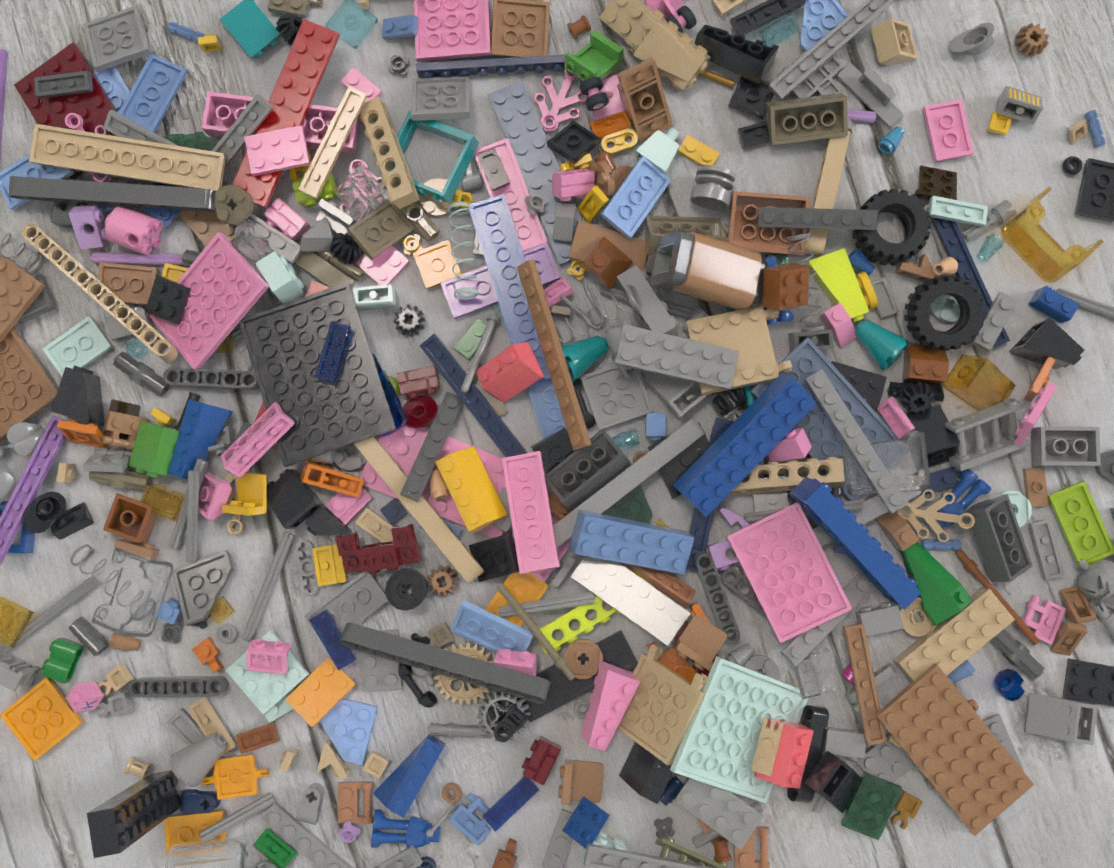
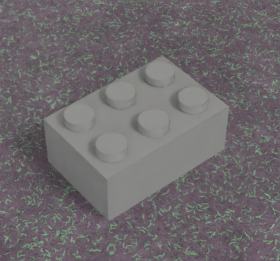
[1032,427,1101,467]

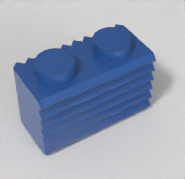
[1028,285,1079,324]

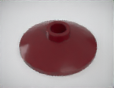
[401,396,438,428]

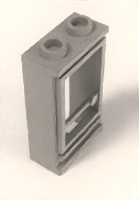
[0,649,41,691]

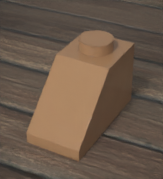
[875,512,919,551]

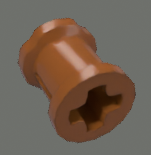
[567,15,591,39]
[711,837,732,862]

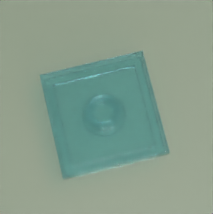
[325,0,378,49]

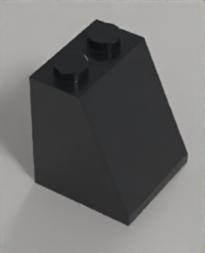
[1009,318,1085,369]
[51,365,105,426]
[905,404,960,472]
[266,469,324,529]
[619,742,673,804]

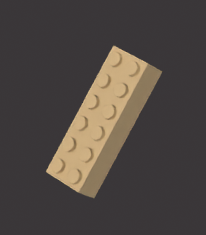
[893,587,1015,683]

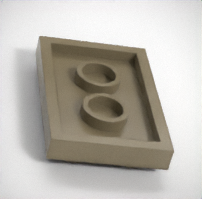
[347,201,415,261]

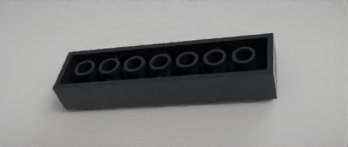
[87,770,181,858]

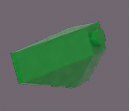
[902,542,973,625]

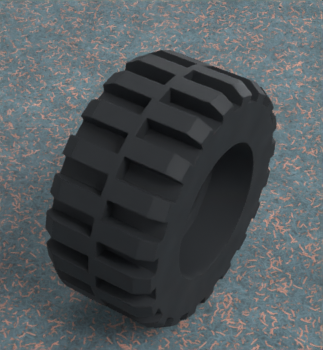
[852,189,931,266]
[904,276,986,351]

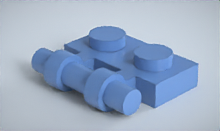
[448,792,500,846]

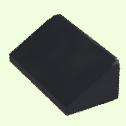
[51,502,94,540]

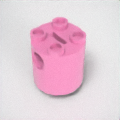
[104,206,163,255]

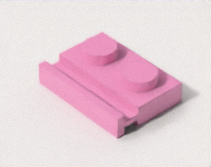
[326,487,373,525]

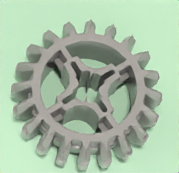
[477,690,530,743]

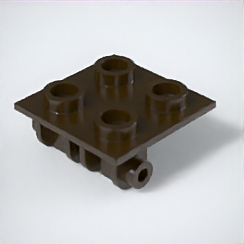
[915,165,957,201]

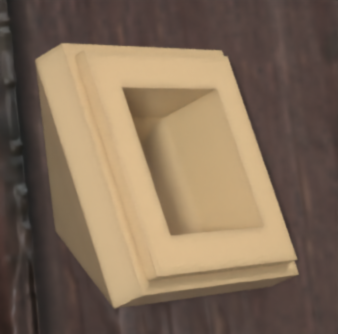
[1069,119,1087,145]

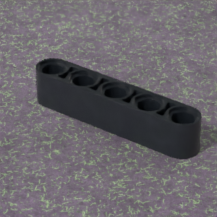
[787,705,829,803]

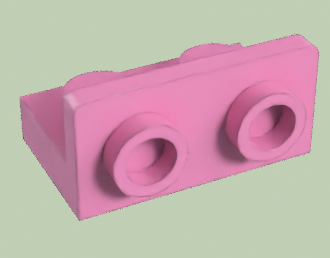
[246,639,291,674]

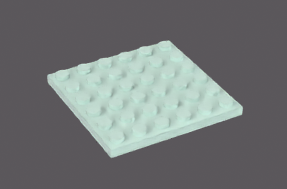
[670,656,810,803]

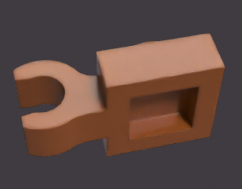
[492,838,517,868]

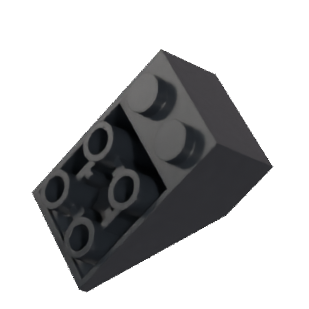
[804,751,865,813]

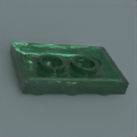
[841,772,902,840]

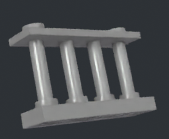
[944,398,1029,471]

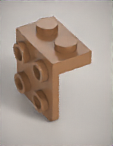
[674,614,727,671]
[558,759,604,805]

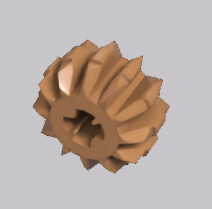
[1014,23,1049,57]
[426,565,459,598]

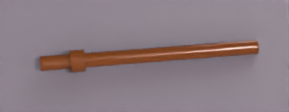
[955,549,1040,645]

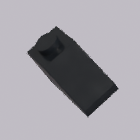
[305,505,352,536]

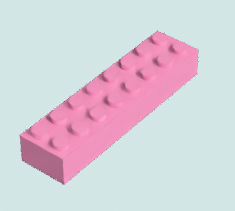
[202,91,361,155]

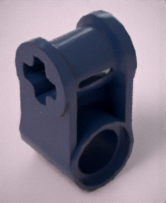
[180,789,221,813]

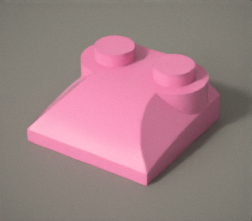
[199,471,232,520]

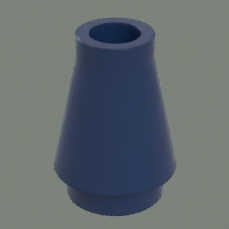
[660,776,684,806]

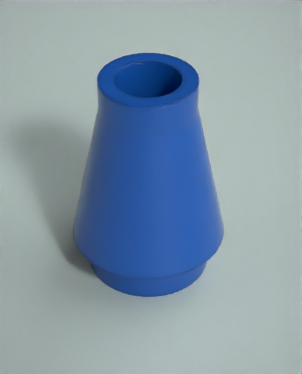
[848,249,875,276]

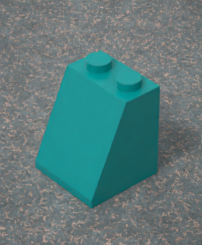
[220,0,279,59]

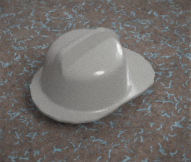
[949,22,994,55]

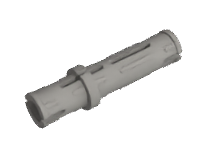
[1090,600,1114,640]
[431,722,490,738]

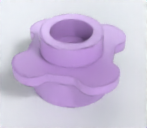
[338,821,361,843]

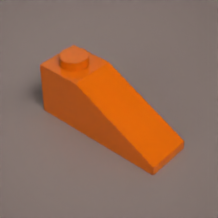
[300,460,365,498]

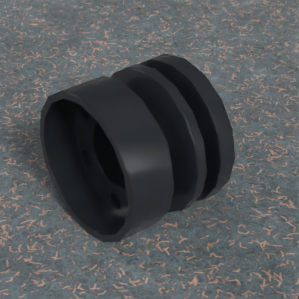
[385,568,428,611]

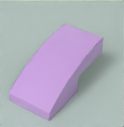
[717,508,750,529]

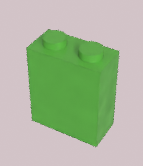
[128,421,180,478]

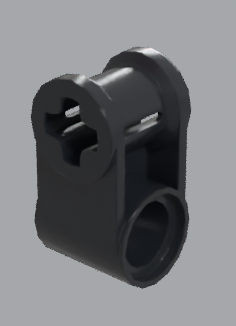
[494,703,530,742]

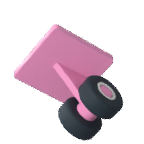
[644,0,697,33]
[580,74,624,120]

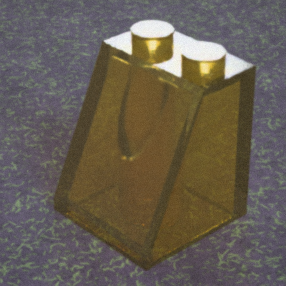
[941,354,1016,411]

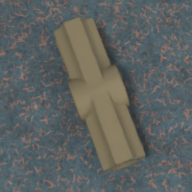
[400,202,440,242]
[89,469,152,491]

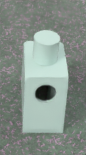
[635,128,679,175]

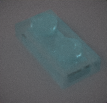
[760,12,799,47]

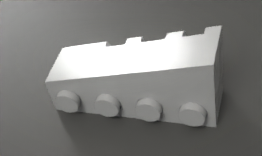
[617,265,678,336]

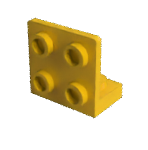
[222,472,267,516]

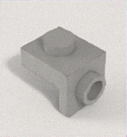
[208,426,234,456]

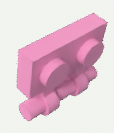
[1019,595,1066,645]

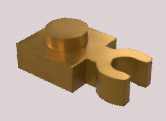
[891,790,923,830]

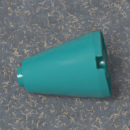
[855,320,911,371]
[561,336,608,382]

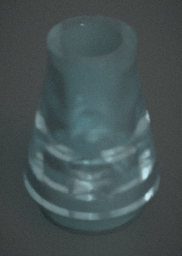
[976,233,1004,262]
[611,428,640,448]

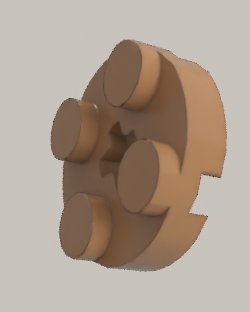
[589,161,615,198]
[564,639,603,679]

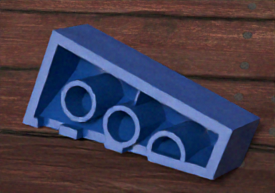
[168,400,233,479]
[373,734,446,818]

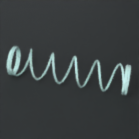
[448,202,478,300]

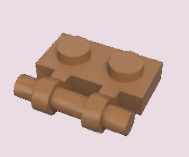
[102,411,148,451]

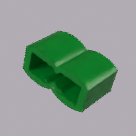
[42,637,84,684]

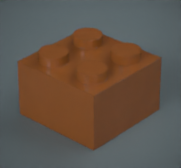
[763,263,809,311]

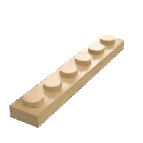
[298,86,367,199]

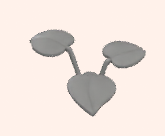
[0,422,43,504]

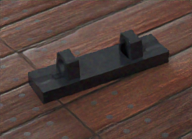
[730,0,806,36]

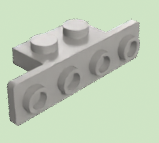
[837,63,903,128]

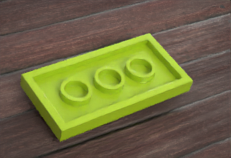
[1048,481,1114,567]

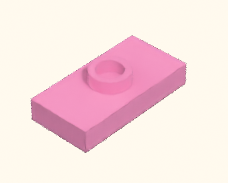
[877,396,915,439]

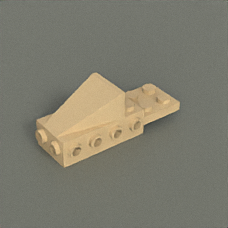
[599,0,711,90]

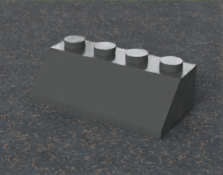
[545,429,632,512]
[966,494,1033,582]

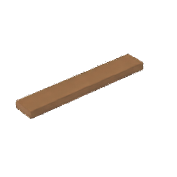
[843,623,887,745]

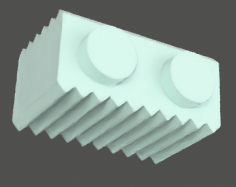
[353,284,396,310]

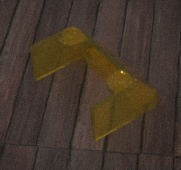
[1001,186,1104,283]

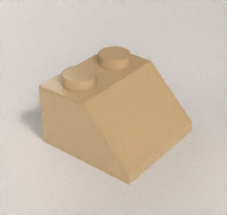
[871,18,918,66]

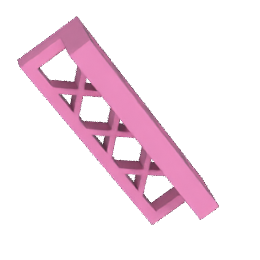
[220,402,295,478]

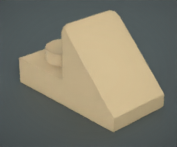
[317,739,351,780]

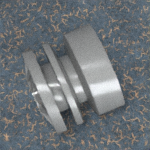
[690,165,736,210]

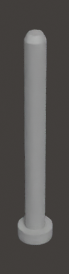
[461,314,500,393]

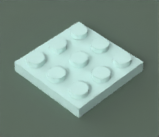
[225,630,309,715]

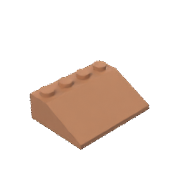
[728,191,810,255]

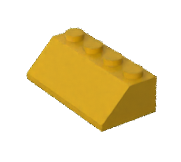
[435,446,508,533]

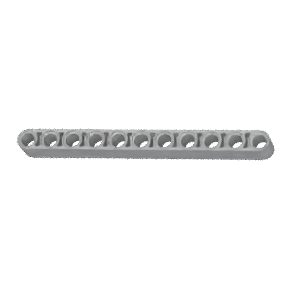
[553,418,706,548]

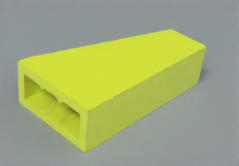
[805,248,869,322]

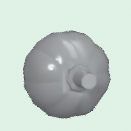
[1077,558,1114,601]

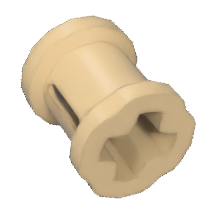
[124,757,151,780]

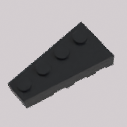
[695,25,779,84]

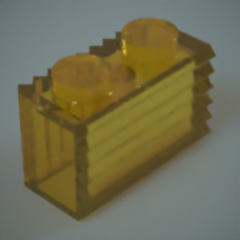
[141,484,184,521]

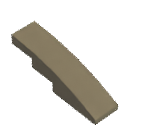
[294,241,355,288]

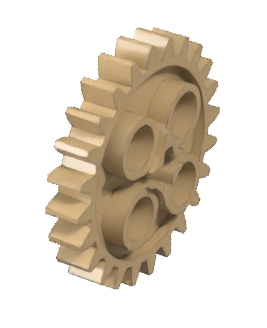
[433,641,494,706]

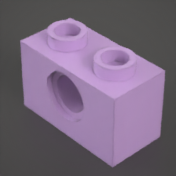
[68,204,108,249]
[706,539,741,571]

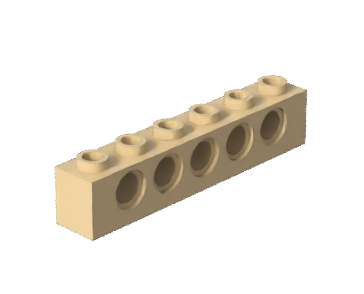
[359,96,420,209]
[727,457,845,496]

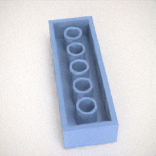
[569,510,695,574]

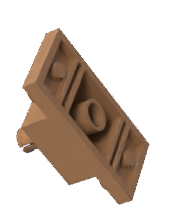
[617,57,673,142]

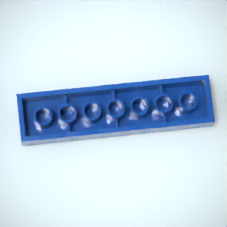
[673,372,817,517]
[789,477,921,610]

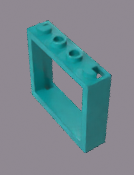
[381,110,479,204]

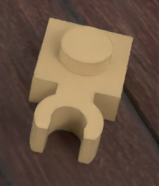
[98,663,134,696]

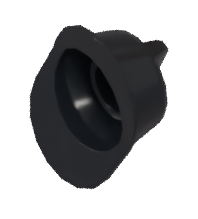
[24,491,66,533]

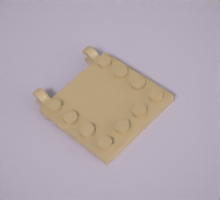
[686,305,792,395]
[617,644,709,765]

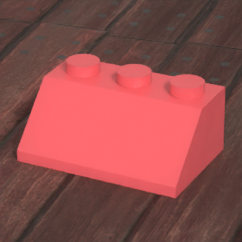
[476,342,544,403]
[754,719,814,789]

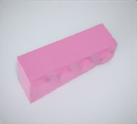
[581,660,640,751]

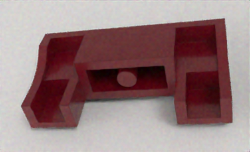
[335,524,422,574]

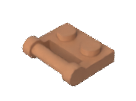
[338,781,373,824]
[734,826,770,868]

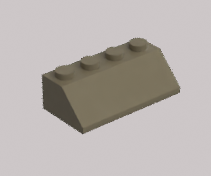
[766,93,848,145]
[645,216,727,255]

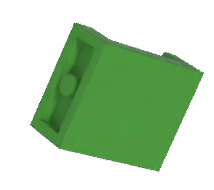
[565,31,624,81]

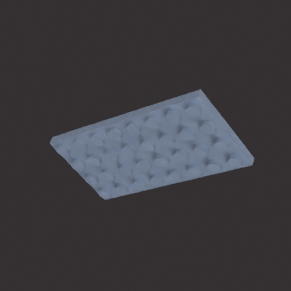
[750,337,910,501]

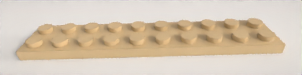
[29,124,227,191]

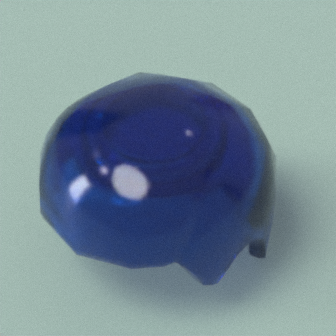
[993,668,1025,701]

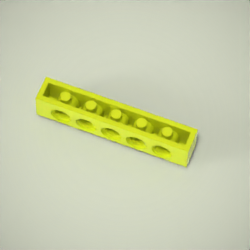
[539,572,635,653]

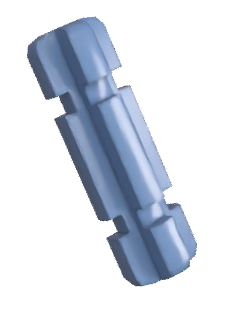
[168,21,204,43]
[1085,110,1106,148]
[922,539,961,550]

